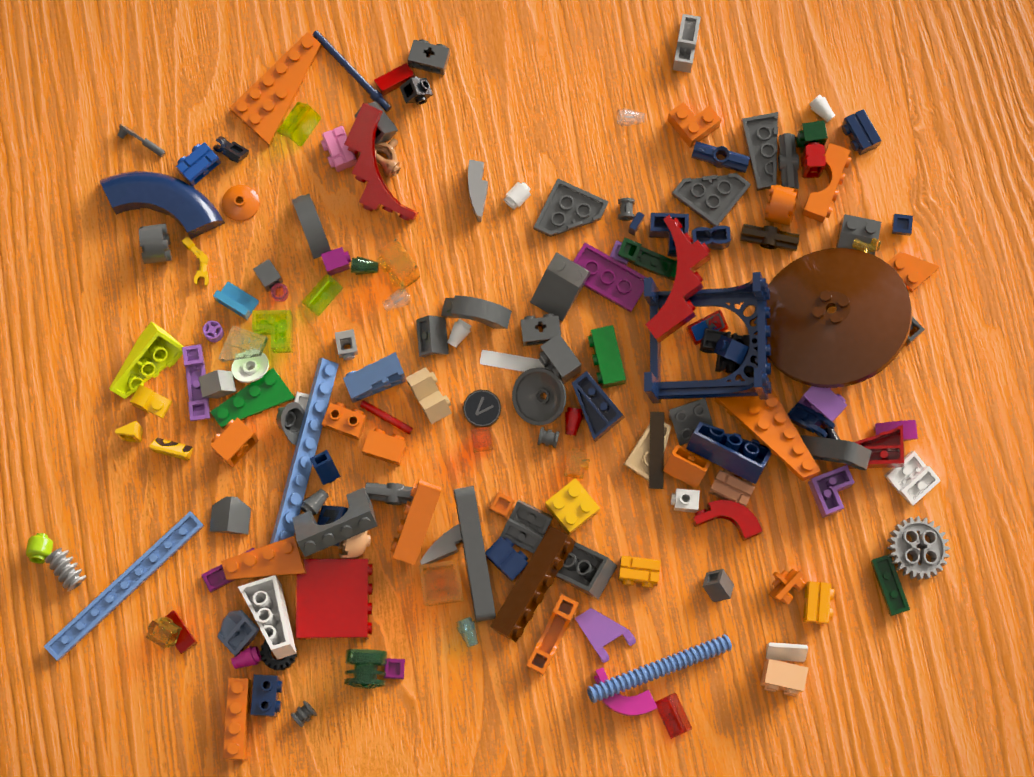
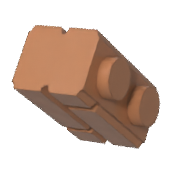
[709,469,755,507]

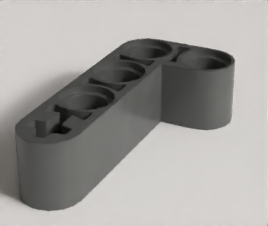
[800,435,872,470]

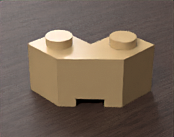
[406,367,452,424]

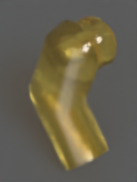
[852,238,881,253]

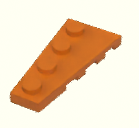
[221,536,307,580]

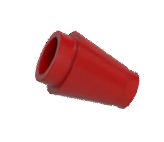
[565,407,583,436]

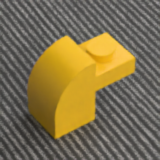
[130,385,172,419]

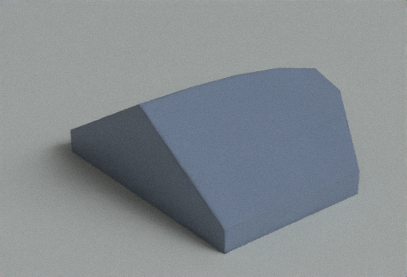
[217,610,259,656]

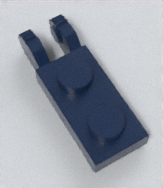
[788,402,836,438]

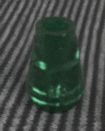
[351,256,379,275]

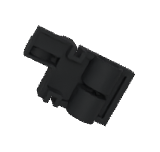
[700,328,758,378]

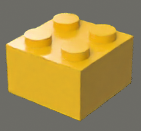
[545,478,600,535]

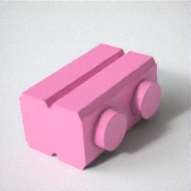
[320,126,357,172]

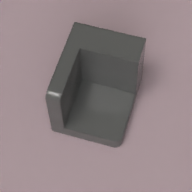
[253,259,283,292]
[702,569,734,602]

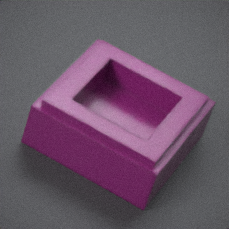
[384,658,405,679]

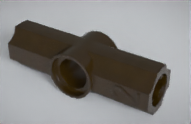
[740,224,799,251]

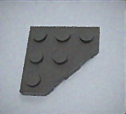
[672,173,751,227]
[534,179,609,237]

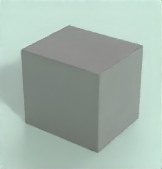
[199,370,236,399]

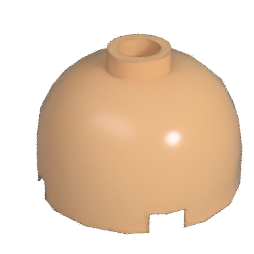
[338,531,371,559]

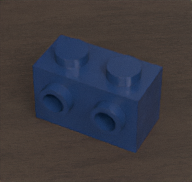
[251,674,283,717]

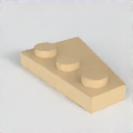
[623,422,671,481]

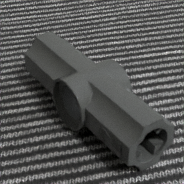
[778,133,799,189]
[365,482,413,505]

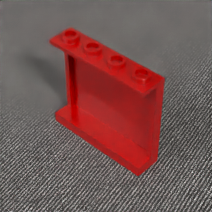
[296,559,373,640]

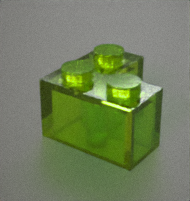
[252,310,293,353]

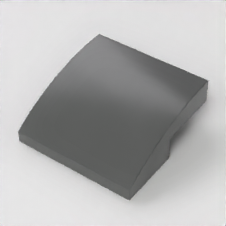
[500,500,553,554]

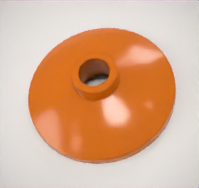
[222,185,260,221]

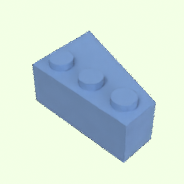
[343,352,406,403]

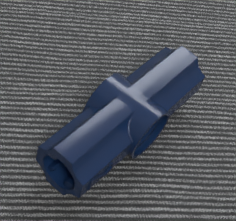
[691,141,750,173]

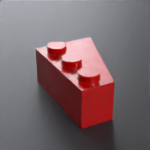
[845,425,904,469]

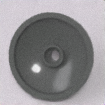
[512,368,566,425]

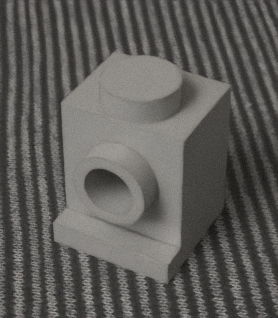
[335,329,358,360]

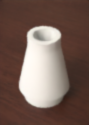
[809,95,835,122]
[447,319,472,348]

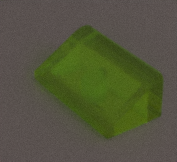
[302,274,343,316]

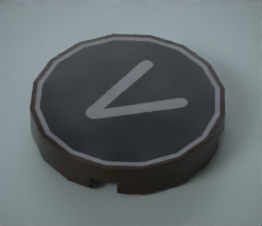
[463,389,501,428]

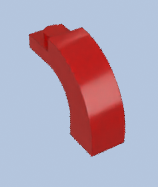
[692,500,763,541]

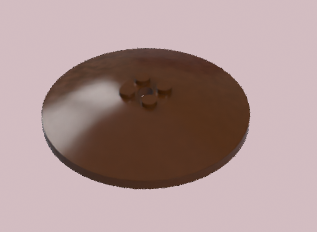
[767,248,912,388]

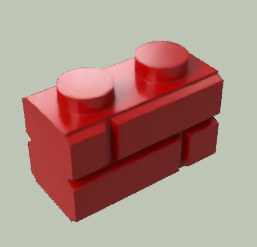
[800,142,826,178]

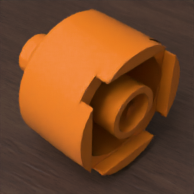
[765,185,799,226]

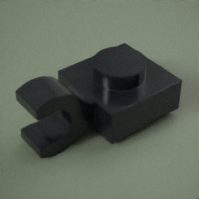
[213,136,249,163]

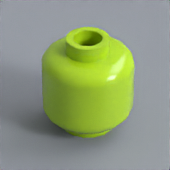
[26,533,53,564]

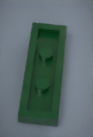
[871,554,910,617]

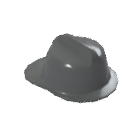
[276,402,305,445]

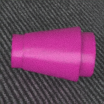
[231,646,262,669]

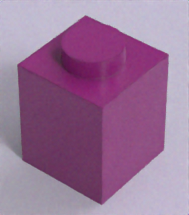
[321,247,352,276]

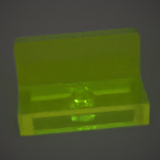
[277,102,321,146]

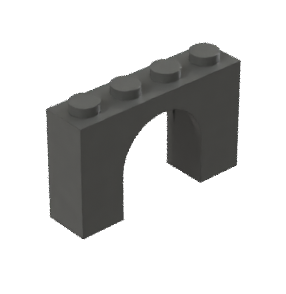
[292,488,378,557]

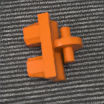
[769,569,806,605]

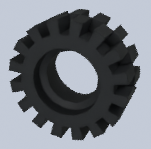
[260,639,297,671]

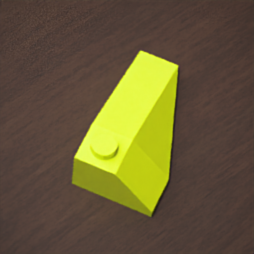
[109,322,184,399]

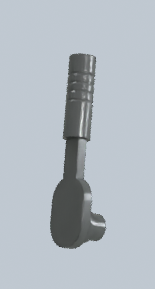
[117,124,166,157]

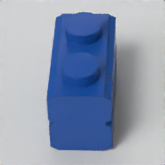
[176,142,221,186]

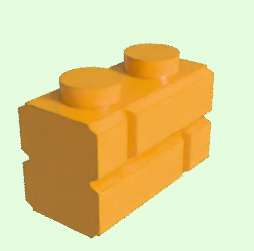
[618,556,661,588]
[803,581,834,624]

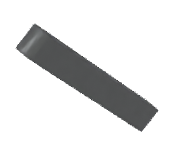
[454,486,496,622]

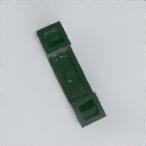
[617,237,677,281]

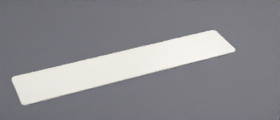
[480,350,550,372]

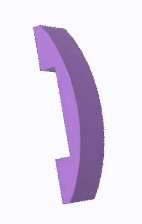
[182,344,210,421]

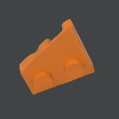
[888,251,939,293]

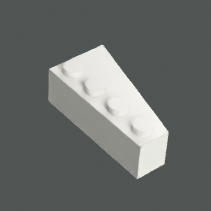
[238,575,297,659]

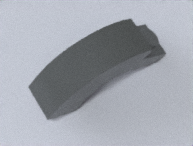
[292,194,331,259]
[441,295,512,329]

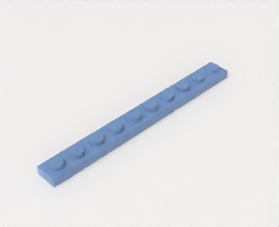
[270,358,339,544]
[44,511,204,661]

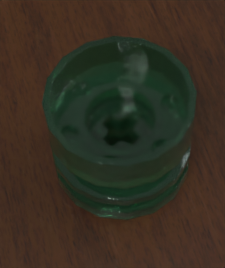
[344,649,387,689]

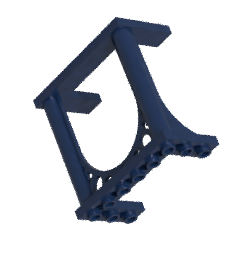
[644,272,771,403]

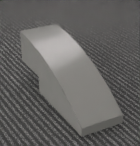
[673,14,701,73]
[468,159,488,222]
[420,524,462,568]

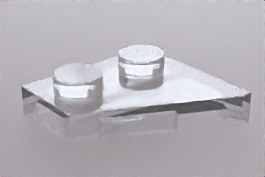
[218,326,268,362]

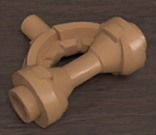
[359,138,401,178]

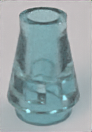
[456,617,478,647]

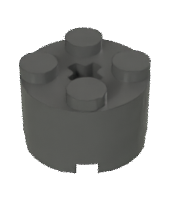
[139,224,172,264]

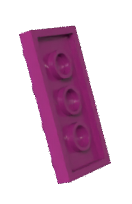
[573,243,647,313]

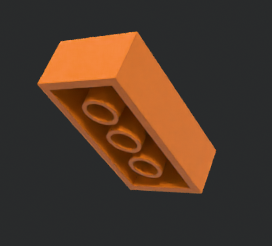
[390,479,441,565]

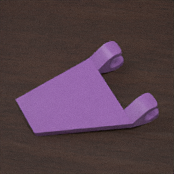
[575,608,636,663]

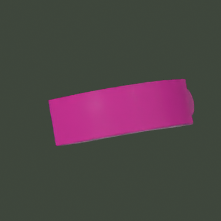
[594,667,658,716]

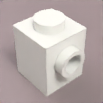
[671,488,700,513]

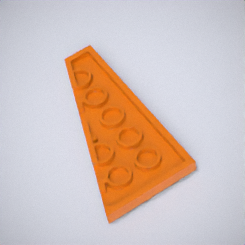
[230,32,321,146]
[714,387,821,481]

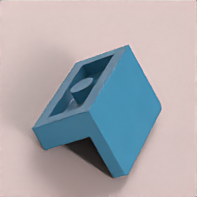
[213,282,259,320]

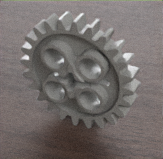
[887,516,950,580]

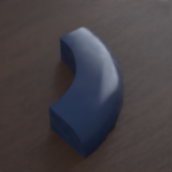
[100,171,225,239]

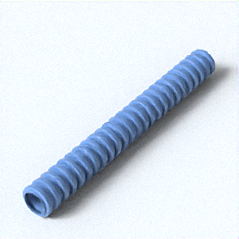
[587,634,732,703]

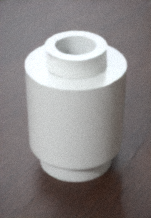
[503,182,531,210]

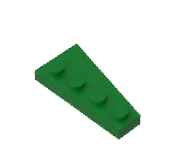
[210,368,295,428]

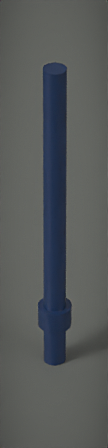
[312,30,391,112]

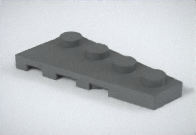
[741,112,778,191]

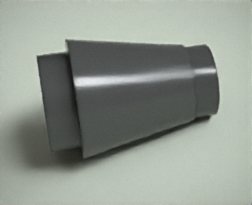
[300,489,329,516]

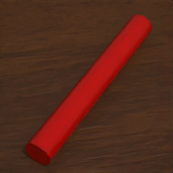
[360,400,413,435]

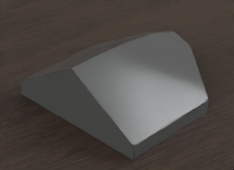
[209,497,251,535]

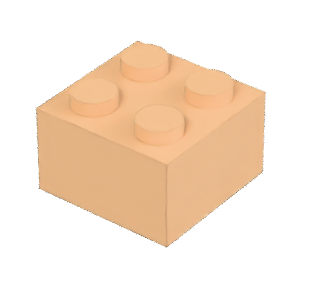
[760,659,808,696]

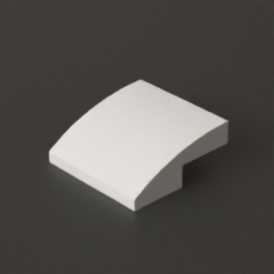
[884,451,941,506]

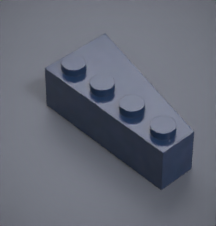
[686,422,772,484]

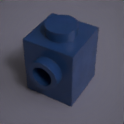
[714,335,749,364]
[310,450,341,485]

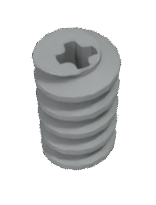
[45,548,87,592]

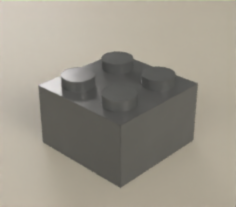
[539,334,581,384]

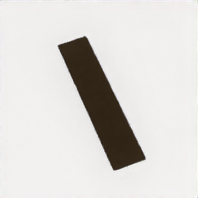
[649,412,664,489]

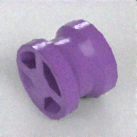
[203,320,224,342]

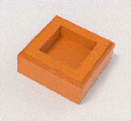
[489,492,515,518]

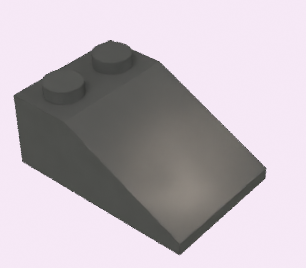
[836,214,882,256]
[530,252,591,321]
[555,542,617,600]

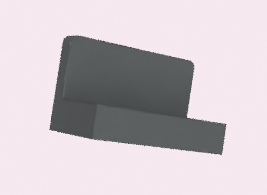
[416,315,449,357]

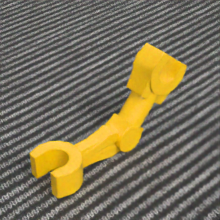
[182,236,209,286]

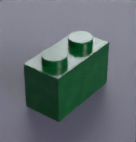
[795,120,828,154]

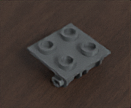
[668,398,713,446]

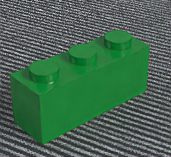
[587,325,626,389]

